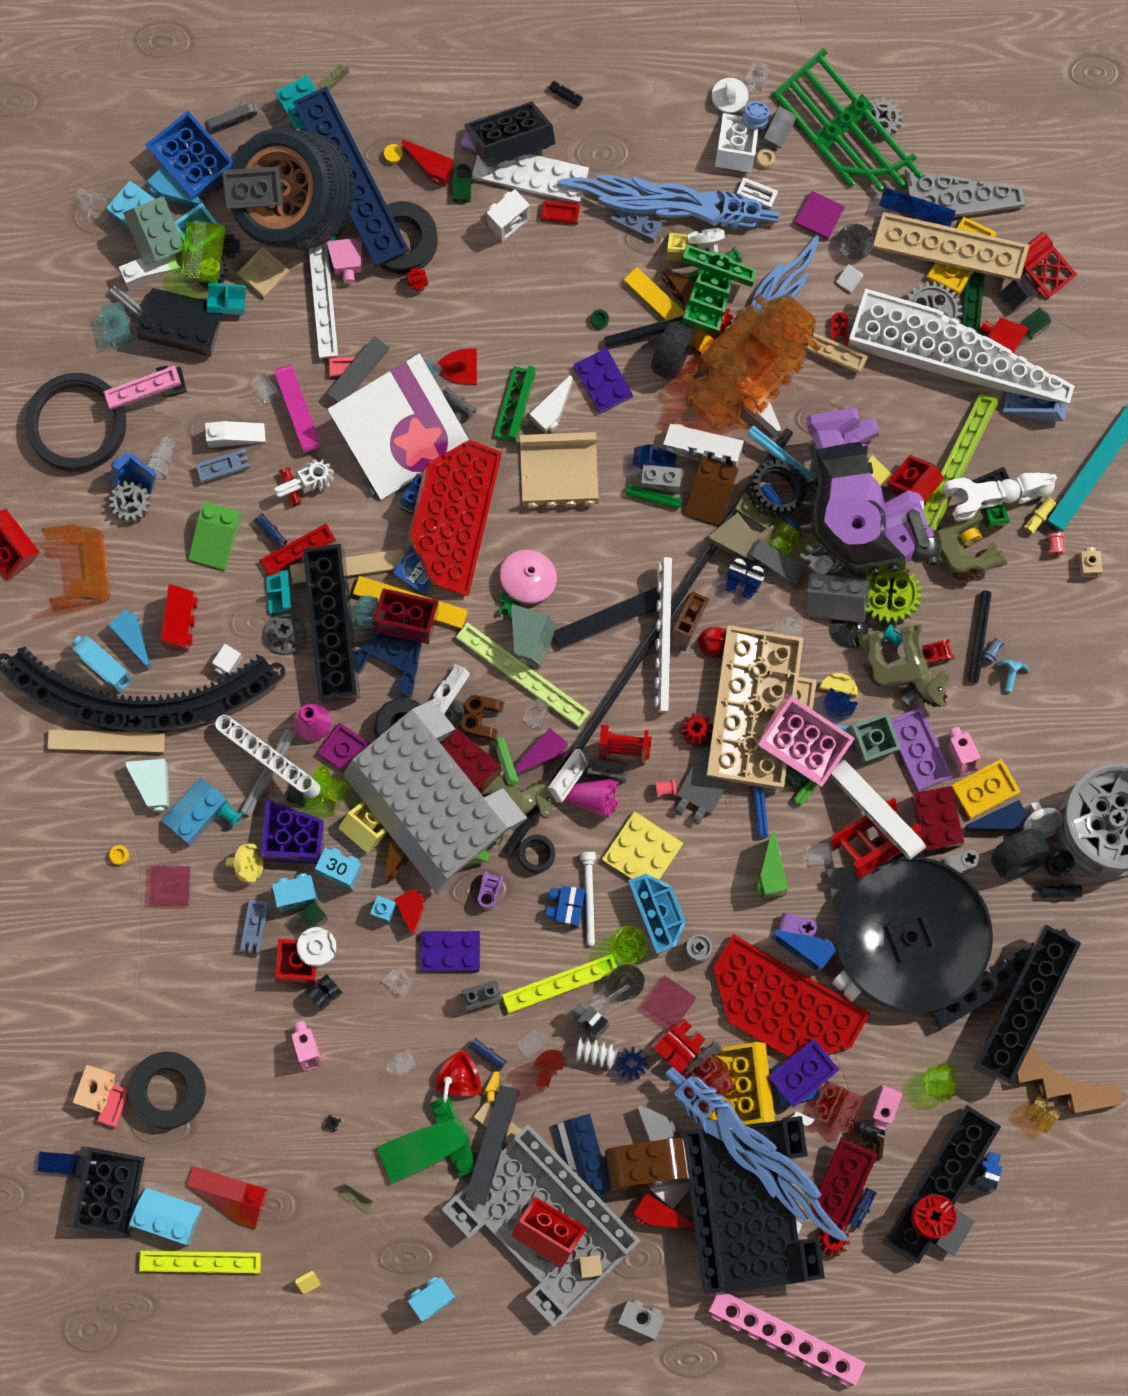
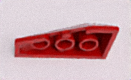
[187,1166,269,1229]

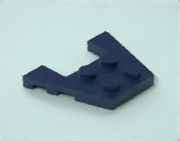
[356,633,422,698]

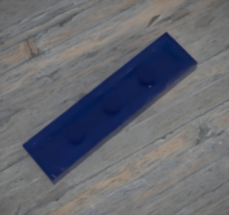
[879,187,956,227]

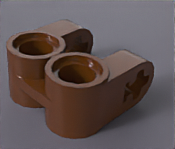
[461,695,505,740]

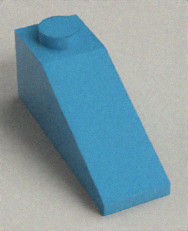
[147,166,204,208]
[108,609,152,670]

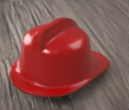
[698,627,727,659]

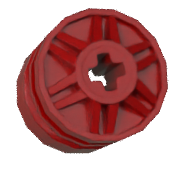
[911,1195,957,1239]

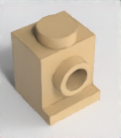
[1079,547,1103,578]

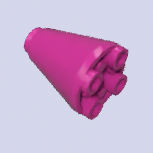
[293,703,331,741]
[563,779,618,819]

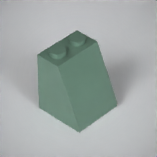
[511,604,557,668]

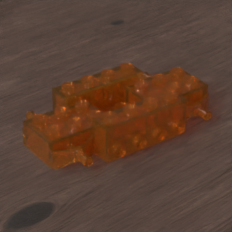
[681,293,822,432]

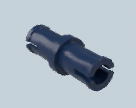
[254,513,288,549]
[468,1038,507,1071]
[848,1187,877,1229]

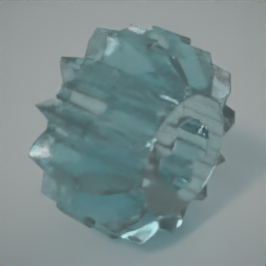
[356,595,379,628]

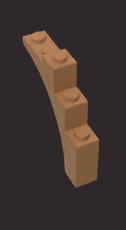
[1014,1044,1122,1115]

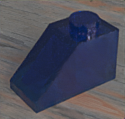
[632,444,677,469]

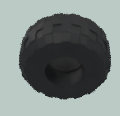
[651,321,695,380]
[374,697,421,739]
[991,829,1051,880]

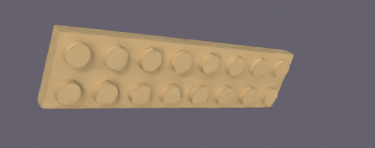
[873,212,1029,282]

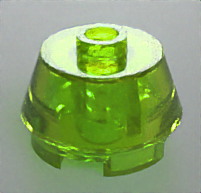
[608,925,647,965]
[923,1062,956,1102]

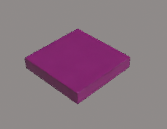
[795,191,845,240]
[317,722,370,773]

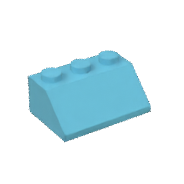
[130,1188,203,1245]

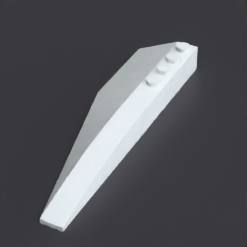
[848,289,1075,404]

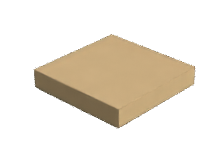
[237,247,290,299]

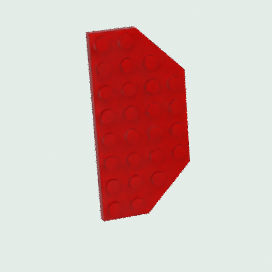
[408,440,502,597]
[713,934,871,1058]

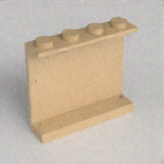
[520,432,599,508]

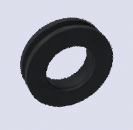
[379,201,438,274]
[128,1052,206,1129]

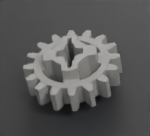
[862,98,903,139]
[109,481,151,523]

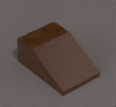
[684,456,739,526]

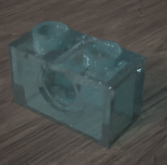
[98,301,134,347]

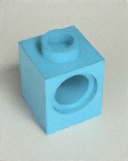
[370,895,397,924]

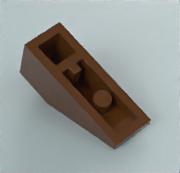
[670,591,710,651]

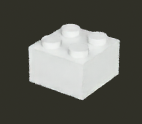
[487,189,530,242]

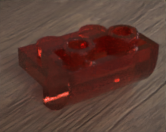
[534,1050,565,1091]
[682,1053,736,1110]
[810,1081,865,1135]

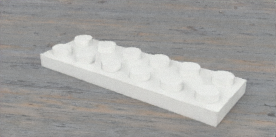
[472,154,589,204]

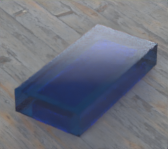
[37,1151,79,1175]

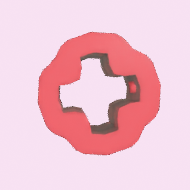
[1047,533,1066,556]
[655,778,677,798]

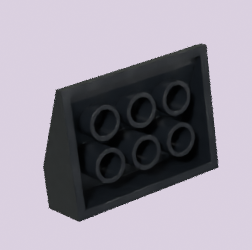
[464,101,556,167]
[137,288,223,357]
[65,1146,145,1237]

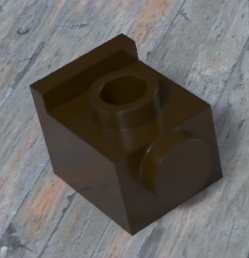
[855,1136,884,1160]

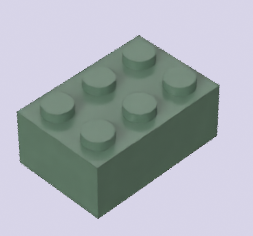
[123,196,186,265]

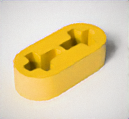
[960,528,983,546]

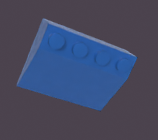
[145,111,233,199]

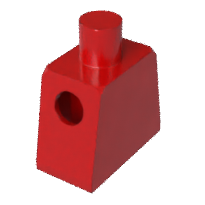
[980,318,1029,353]

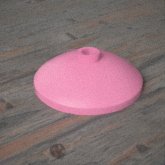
[500,550,557,604]

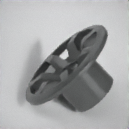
[264,613,306,654]

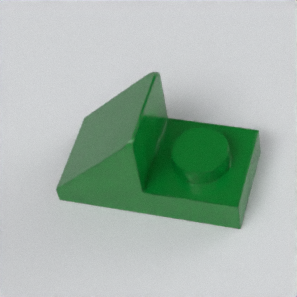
[984,502,1010,529]

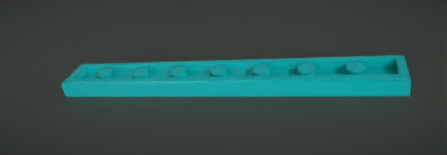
[1047,405,1128,532]

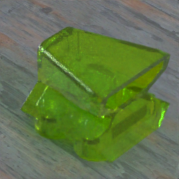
[303,765,349,816]

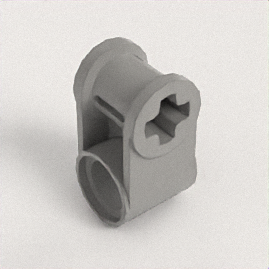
[940,850,979,874]

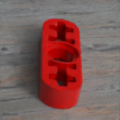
[831,312,848,367]

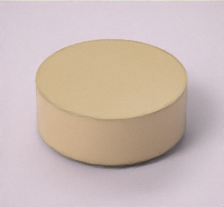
[756,149,775,169]

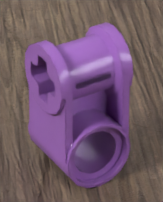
[478,871,504,911]
[779,913,817,937]

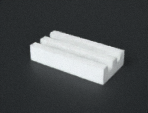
[737,178,778,210]

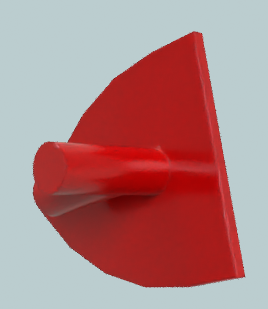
[433,348,477,385]

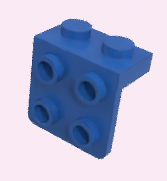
[109,451,156,494]

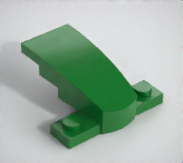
[681,244,757,335]
[377,1095,476,1184]

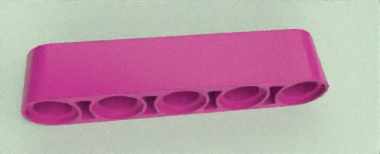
[274,364,322,454]

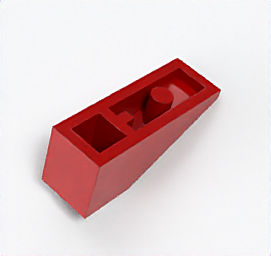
[401,139,455,186]
[633,1193,695,1230]

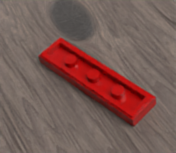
[259,523,336,576]

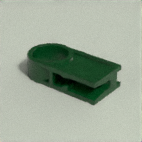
[453,164,472,202]

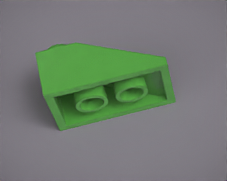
[188,502,243,571]
[756,832,788,900]

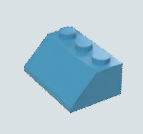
[161,777,228,846]

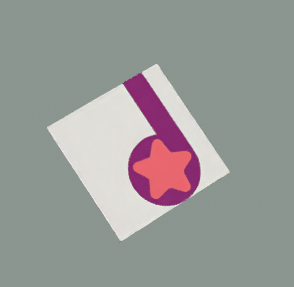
[328,353,469,500]

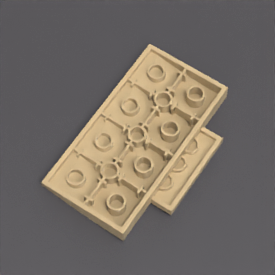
[706,625,816,790]

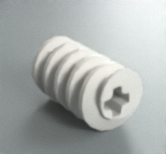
[576,1036,619,1070]

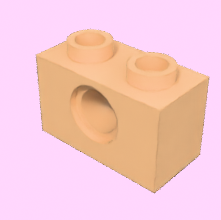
[73,1065,115,1113]

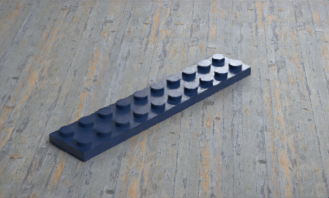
[293,86,409,267]

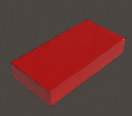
[541,201,580,225]

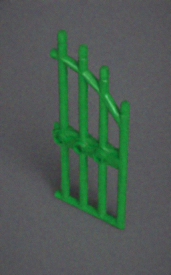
[771,47,924,192]

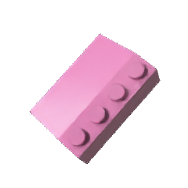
[758,693,855,787]

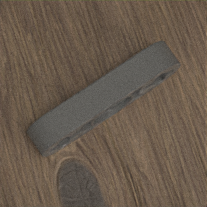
[204,103,257,134]

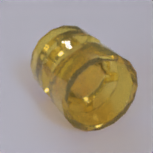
[1023,1095,1061,1133]

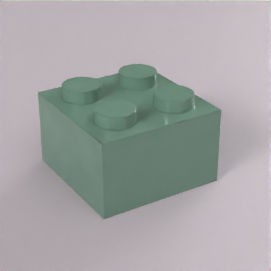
[847,712,901,764]

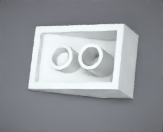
[715,113,758,173]

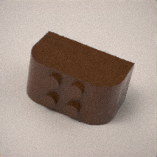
[605,1138,690,1194]

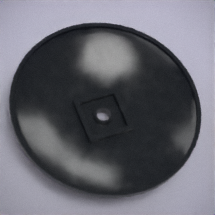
[834,856,993,1013]

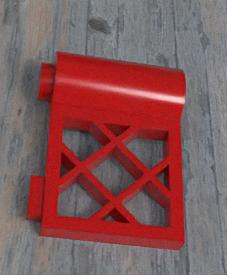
[1023,232,1078,299]

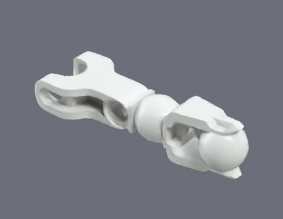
[943,473,1057,521]

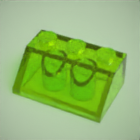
[179,222,226,283]

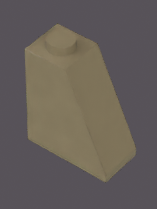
[705,513,758,562]

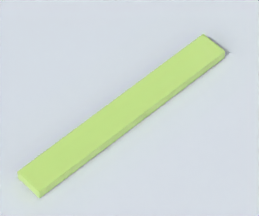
[456,623,590,728]

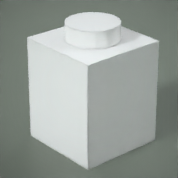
[212,644,243,677]

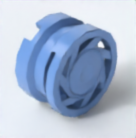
[742,101,770,130]

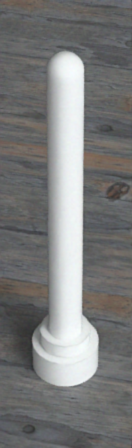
[580,852,596,946]

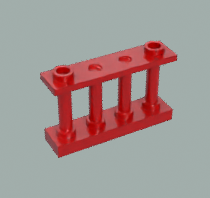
[599,725,652,765]
[830,798,923,879]

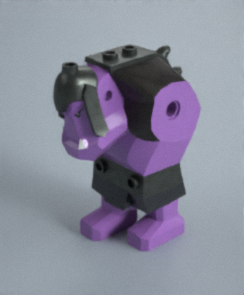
[799,408,942,577]

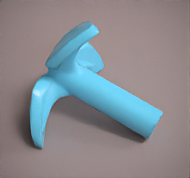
[996,660,1029,692]

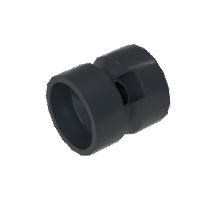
[1045,849,1075,878]
[306,974,343,1011]

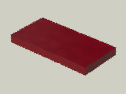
[810,1137,878,1227]

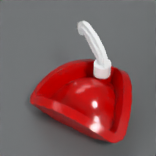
[434,1051,482,1103]

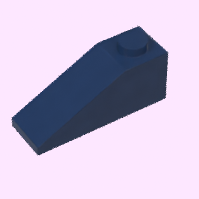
[965,800,1028,833]

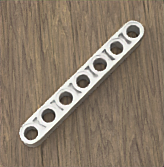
[215,715,320,798]
[830,759,926,860]

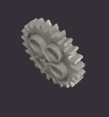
[906,281,963,323]

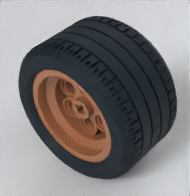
[230,128,355,249]

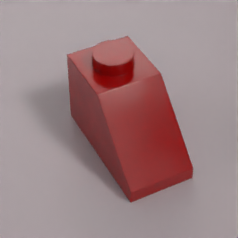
[394,888,426,936]

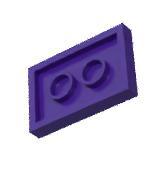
[573,348,633,414]
[421,931,480,971]
[768,1039,839,1108]

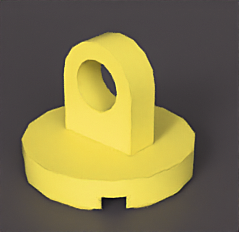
[225,844,263,882]

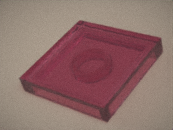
[149,866,191,906]
[642,975,697,1027]

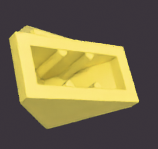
[667,233,692,262]

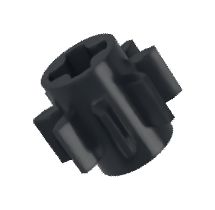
[220,234,240,258]

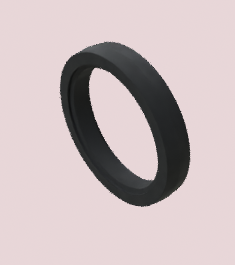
[25,373,126,472]

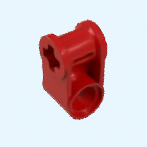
[921,639,955,665]

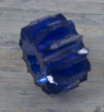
[615,1046,648,1081]

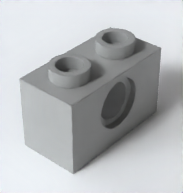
[641,465,681,493]
[618,1299,665,1340]

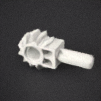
[274,459,334,498]

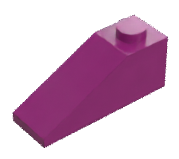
[515,728,568,776]

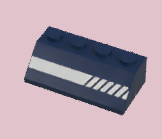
[552,1114,611,1196]

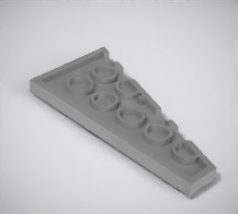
[904,169,1025,222]

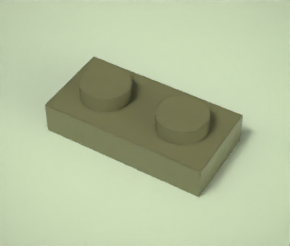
[734,492,773,529]

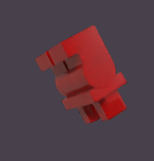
[651,1018,705,1074]

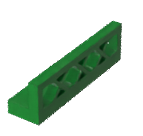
[494,365,536,443]

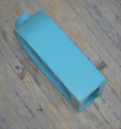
[72,635,133,693]

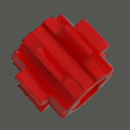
[407,267,428,292]

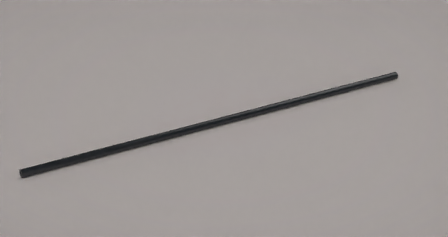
[503,428,793,856]

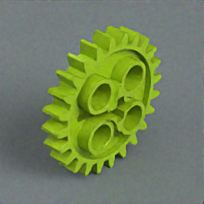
[865,569,922,625]

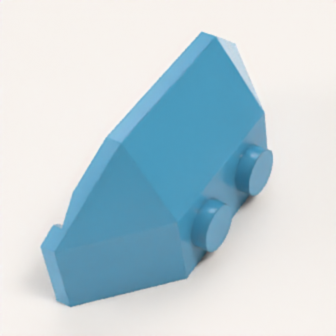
[628,873,686,954]

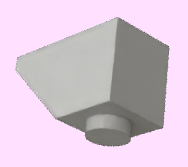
[637,1105,676,1141]

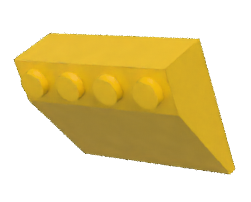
[704,1042,775,1125]

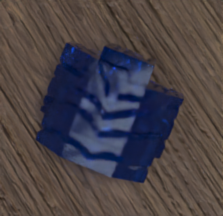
[823,688,858,721]

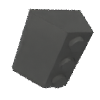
[807,573,871,623]

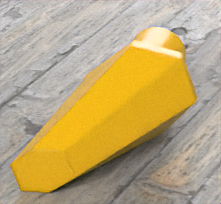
[483,1071,500,1104]

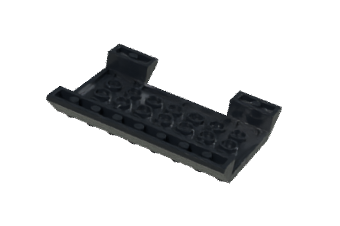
[682,1116,825,1294]

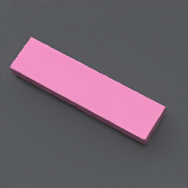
[103,366,181,410]

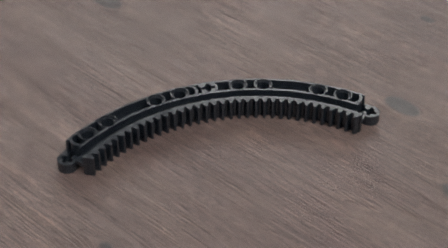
[0,646,286,733]

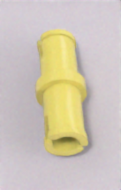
[1024,497,1057,534]

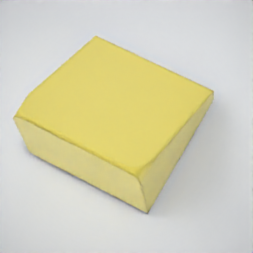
[295,1271,321,1294]

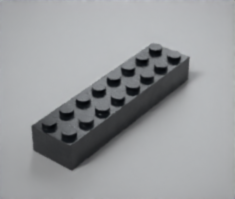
[303,544,361,703]
[972,924,1081,1086]
[882,1105,1001,1265]

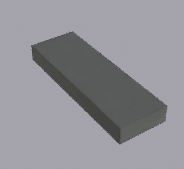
[749,539,805,585]

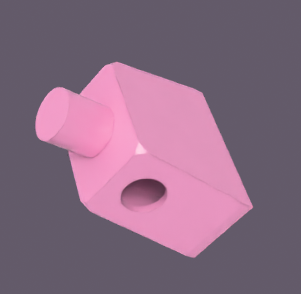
[327,238,364,283]
[949,727,981,777]
[292,1021,324,1072]
[872,1085,902,1130]

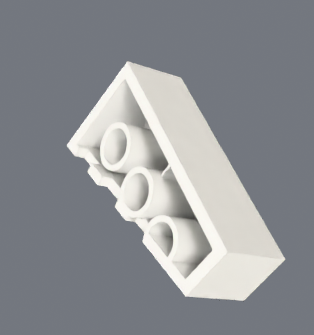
[663,423,744,467]

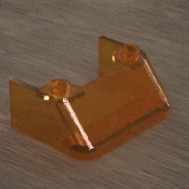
[42,525,111,610]

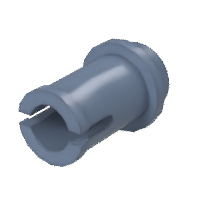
[983,638,1005,664]

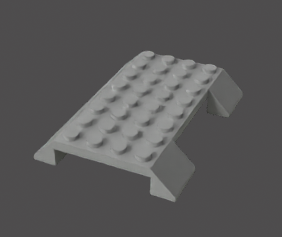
[343,700,528,894]
[442,1124,641,1327]

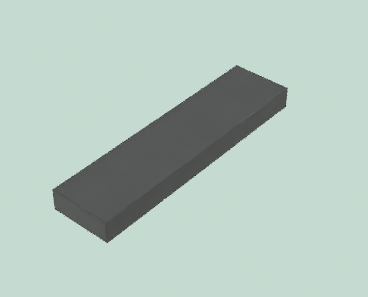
[327,336,389,403]

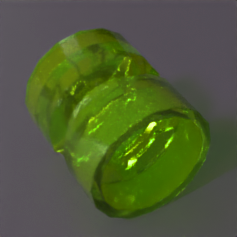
[768,523,802,557]

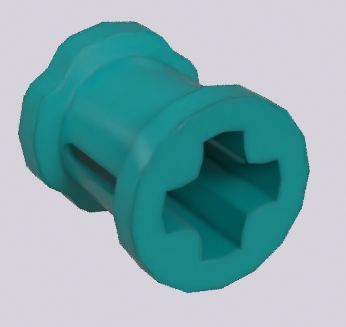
[883,624,903,649]
[217,802,243,828]

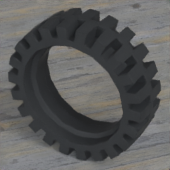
[748,460,806,518]

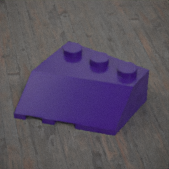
[261,798,324,864]

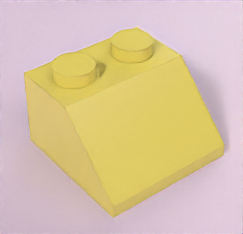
[339,801,388,853]

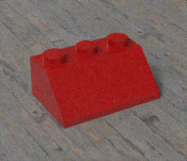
[0,509,40,581]
[161,584,199,651]
[511,1196,587,1268]

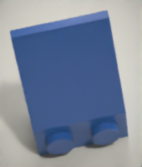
[772,930,836,973]

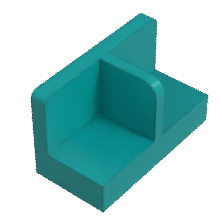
[207,283,246,315]
[266,571,292,614]

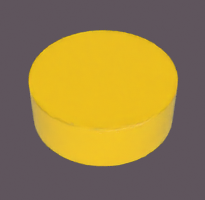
[384,144,403,164]
[109,845,129,865]

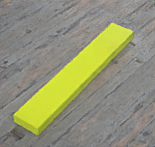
[501,954,619,1014]
[139,1251,261,1273]

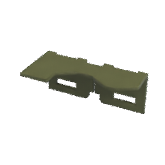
[318,64,349,90]
[338,1183,374,1213]

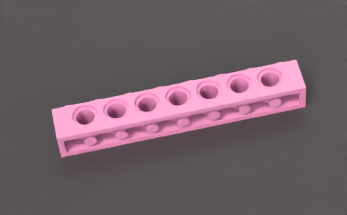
[708,1293,866,1387]

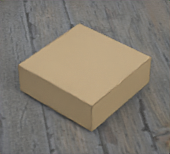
[580,1255,603,1278]

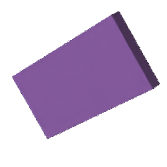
[891,707,953,792]

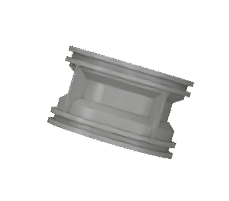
[1057,763,1128,879]

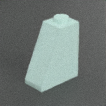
[126,759,169,812]

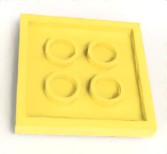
[602,811,683,880]

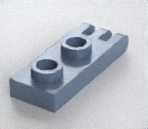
[609,210,662,242]
[196,449,250,483]
[240,899,269,955]

